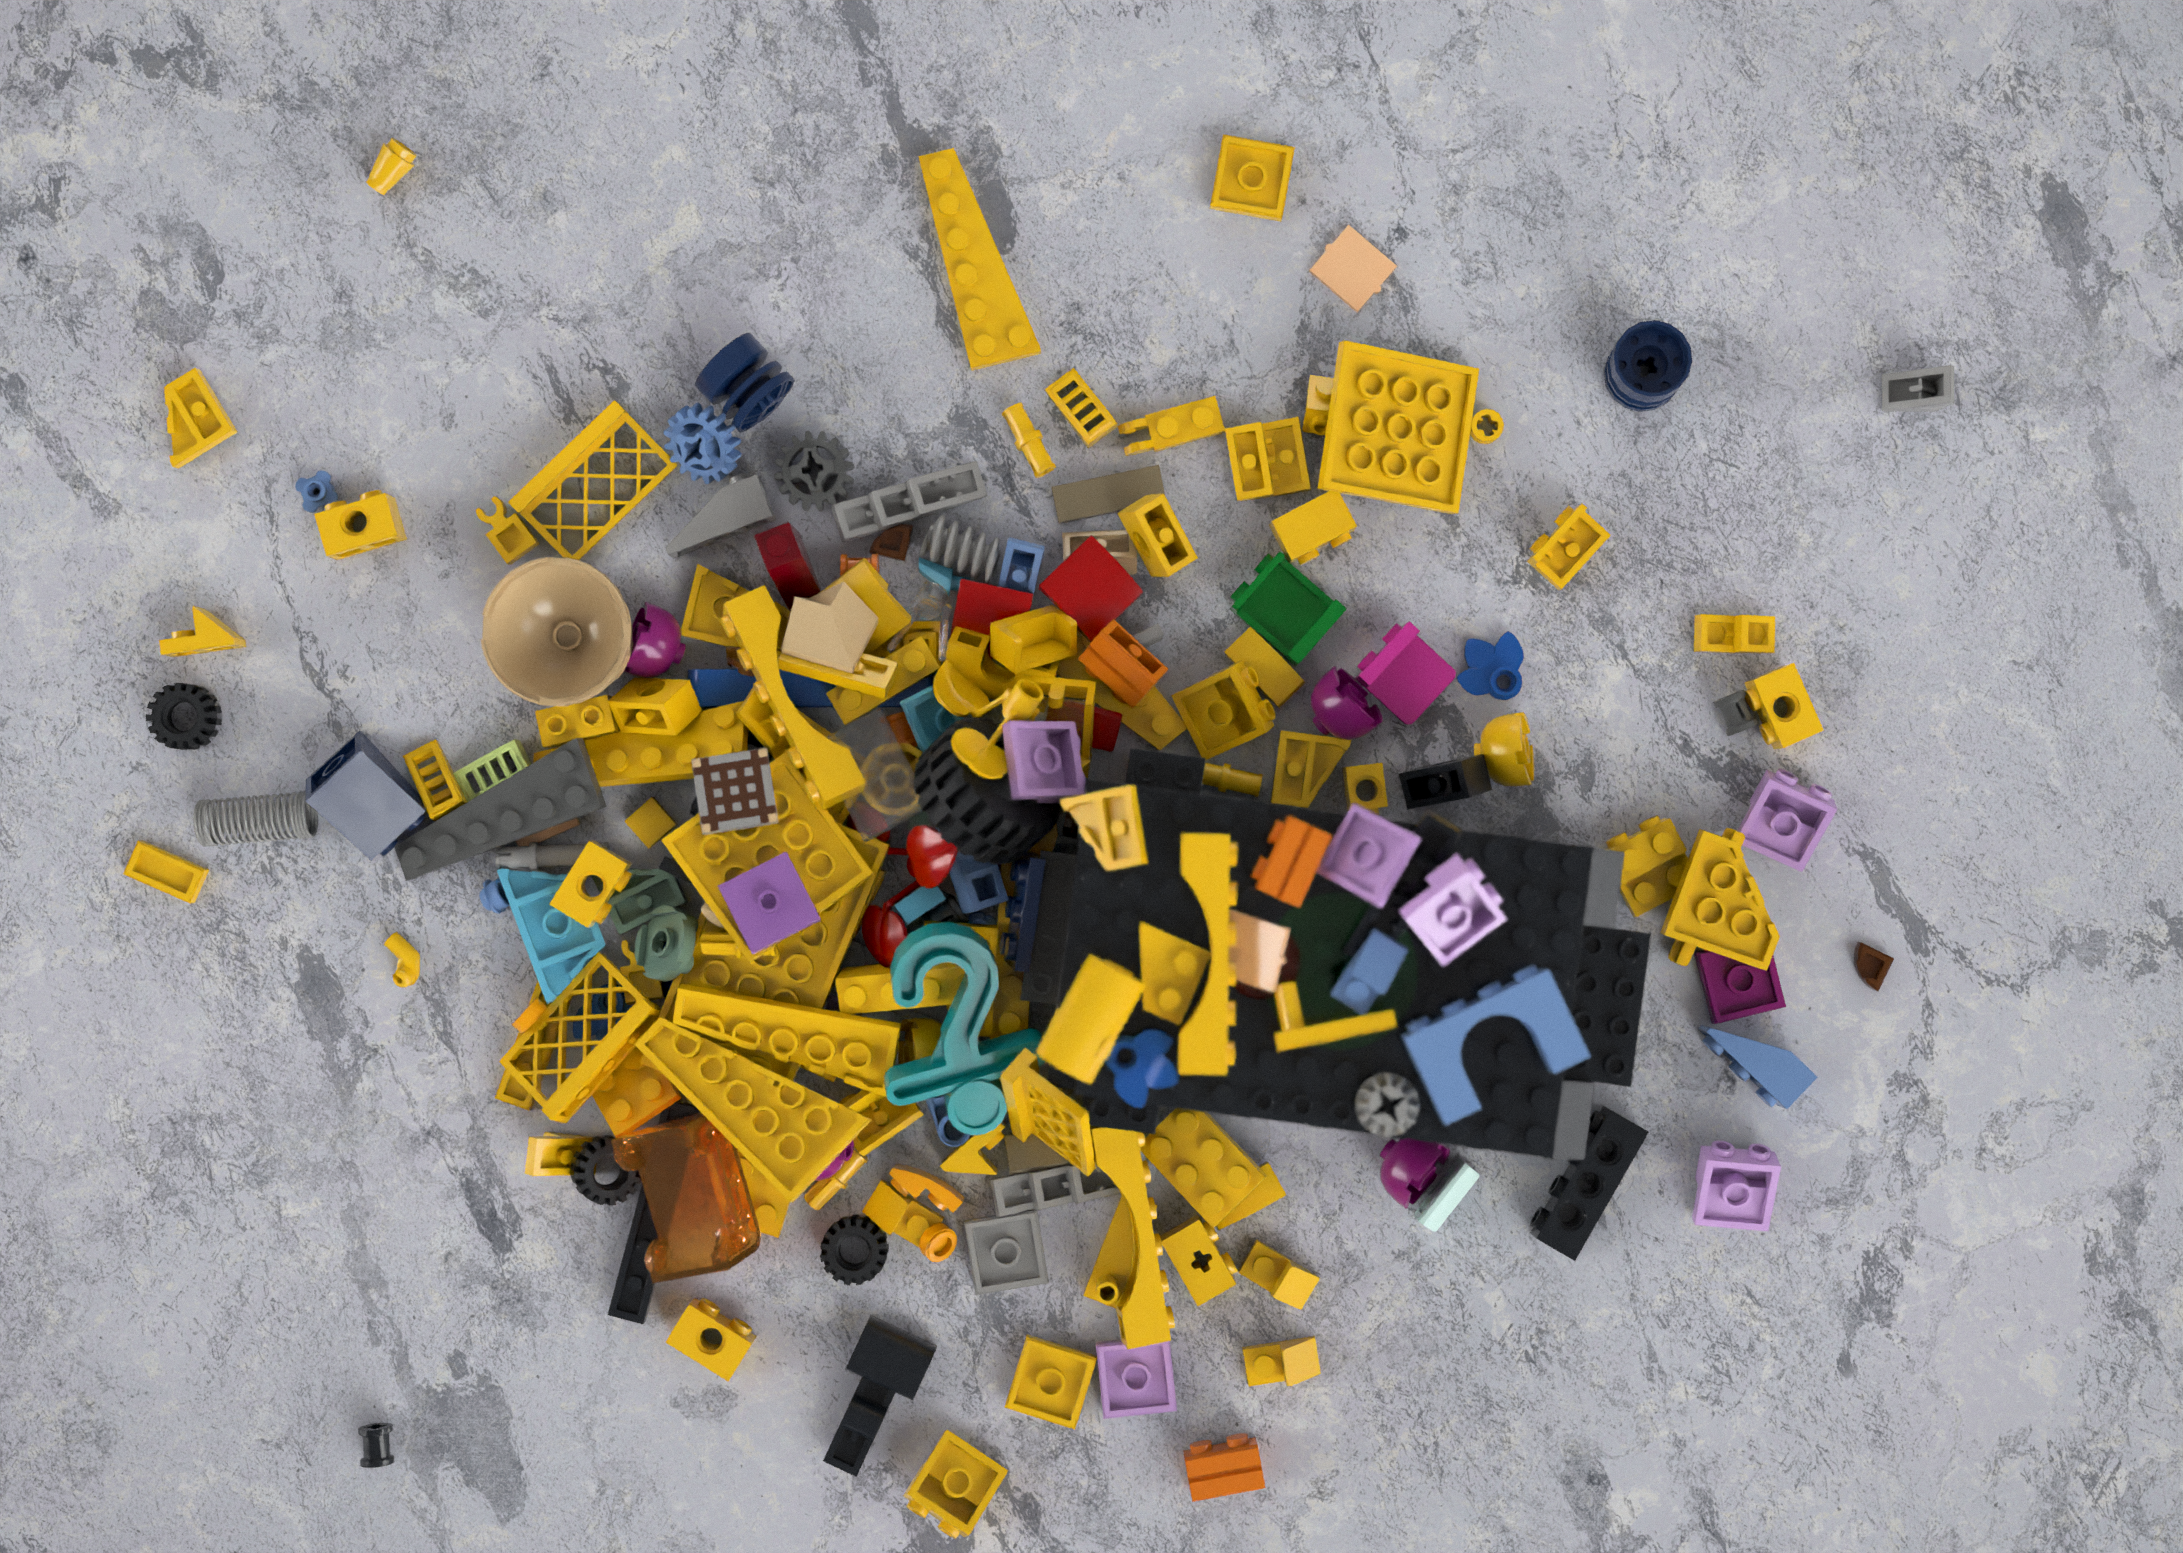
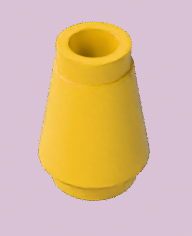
[366,138,417,195]

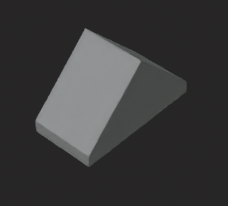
[1882,365,1954,412]

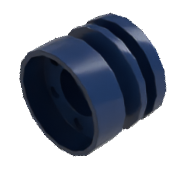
[1604,320,1693,412]
[695,333,795,433]

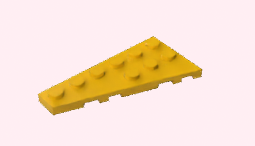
[634,1017,872,1203]

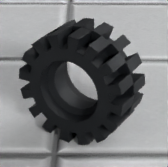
[146,683,222,750]
[570,1135,643,1206]
[820,1214,889,1286]

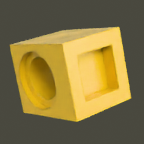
[1342,762,1388,815]

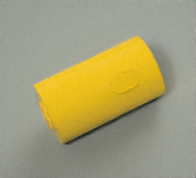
[1035,953,1146,1084]

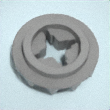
[1355,1073,1420,1137]

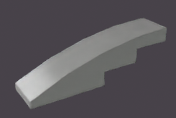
[831,461,988,542]
[989,1151,1147,1217]

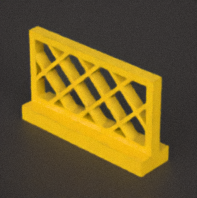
[508,400,678,560]
[499,952,661,1124]
[1000,1048,1096,1177]

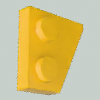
[1060,785,1148,871]

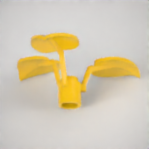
[933,659,1090,779]

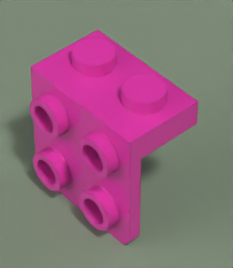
[1355,621,1456,725]

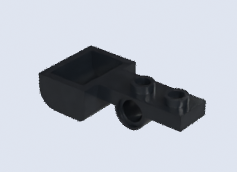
[823,1315,937,1477]

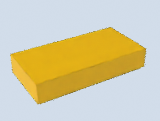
[123,840,209,903]

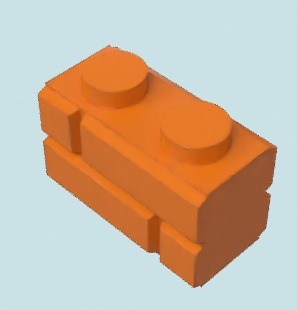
[1078,619,1169,709]
[1251,816,1332,908]
[1183,1433,1266,1502]

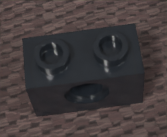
[1399,754,1492,810]

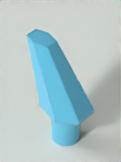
[919,557,971,596]

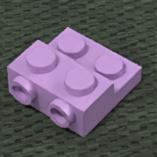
[1002,721,1086,803]
[1737,769,1837,872]
[1399,854,1507,966]
[1692,1140,1781,1231]

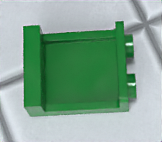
[1230,551,1347,667]

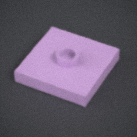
[1316,803,1421,909]
[1096,1340,1177,1419]

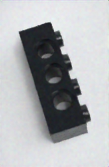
[1530,1106,1649,1261]

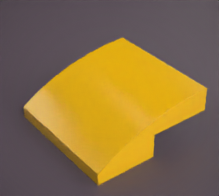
[1225,417,1312,501]
[819,558,911,654]

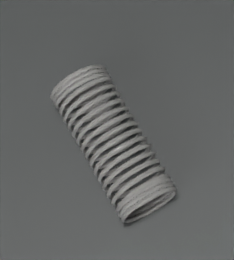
[193,791,318,847]

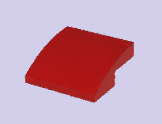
[1039,535,1143,643]
[950,578,1034,659]

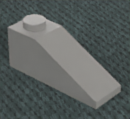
[665,472,776,558]

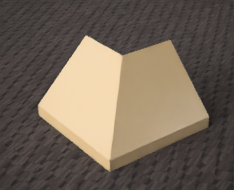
[781,582,878,673]

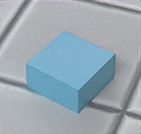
[890,886,946,927]

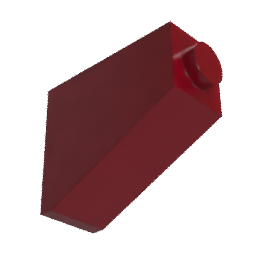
[754,522,822,611]

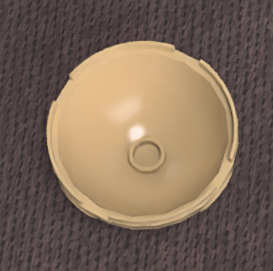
[481,557,634,706]

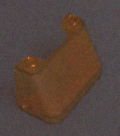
[611,1112,761,1283]

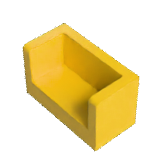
[990,605,1077,674]

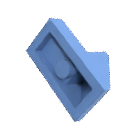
[998,537,1045,606]
[1330,927,1408,1016]

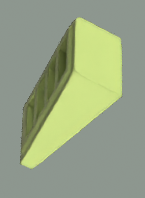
[453,739,532,802]

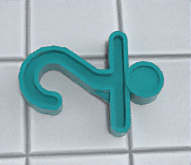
[884,922,1046,1135]

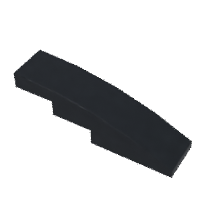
[1343,810,1461,958]

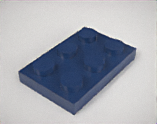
[1000,851,1046,972]

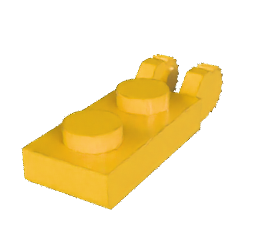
[1117,396,1225,456]

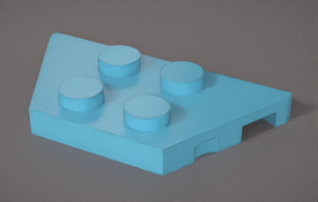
[497,868,606,1004]

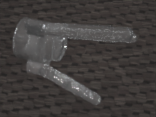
[887,581,952,661]

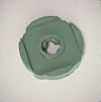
[635,905,698,982]

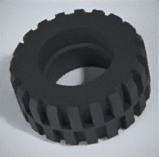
[914,717,1061,864]

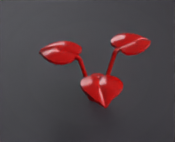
[847,801,958,968]

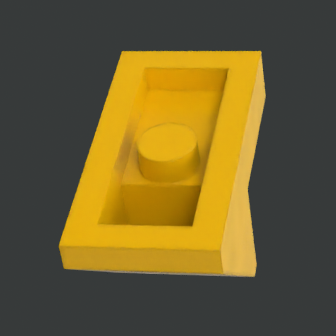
[159,606,246,657]
[940,1120,1006,1175]
[524,1132,597,1176]
[862,1179,944,1247]
[1238,1239,1320,1310]
[1242,1336,1321,1387]

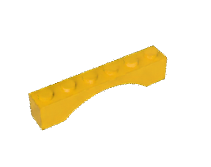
[720,585,866,810]
[1178,834,1237,1075]
[1090,1126,1175,1349]

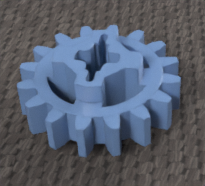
[663,403,742,484]

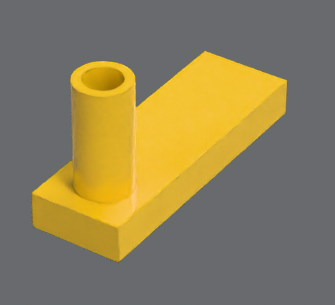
[1274,982,1397,1052]
[1083,1196,1158,1309]

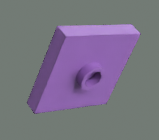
[718,852,821,955]

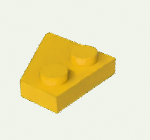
[164,368,238,469]
[1270,730,1351,808]
[1139,922,1211,1026]

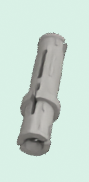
[495,842,610,872]

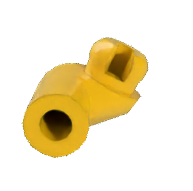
[384,932,420,988]

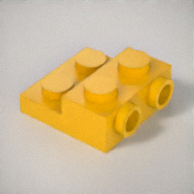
[1171,660,1276,761]
[1605,815,1688,917]
[903,1430,1009,1539]

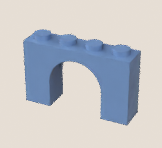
[1400,965,1590,1125]

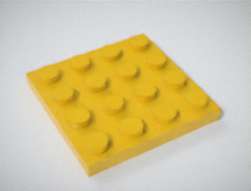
[1317,340,1479,514]
[661,753,873,963]

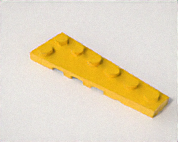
[918,148,1041,371]
[533,701,749,787]
[673,983,901,1097]

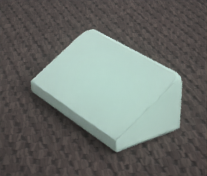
[1414,1159,1480,1231]

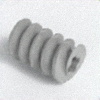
[919,515,1001,583]

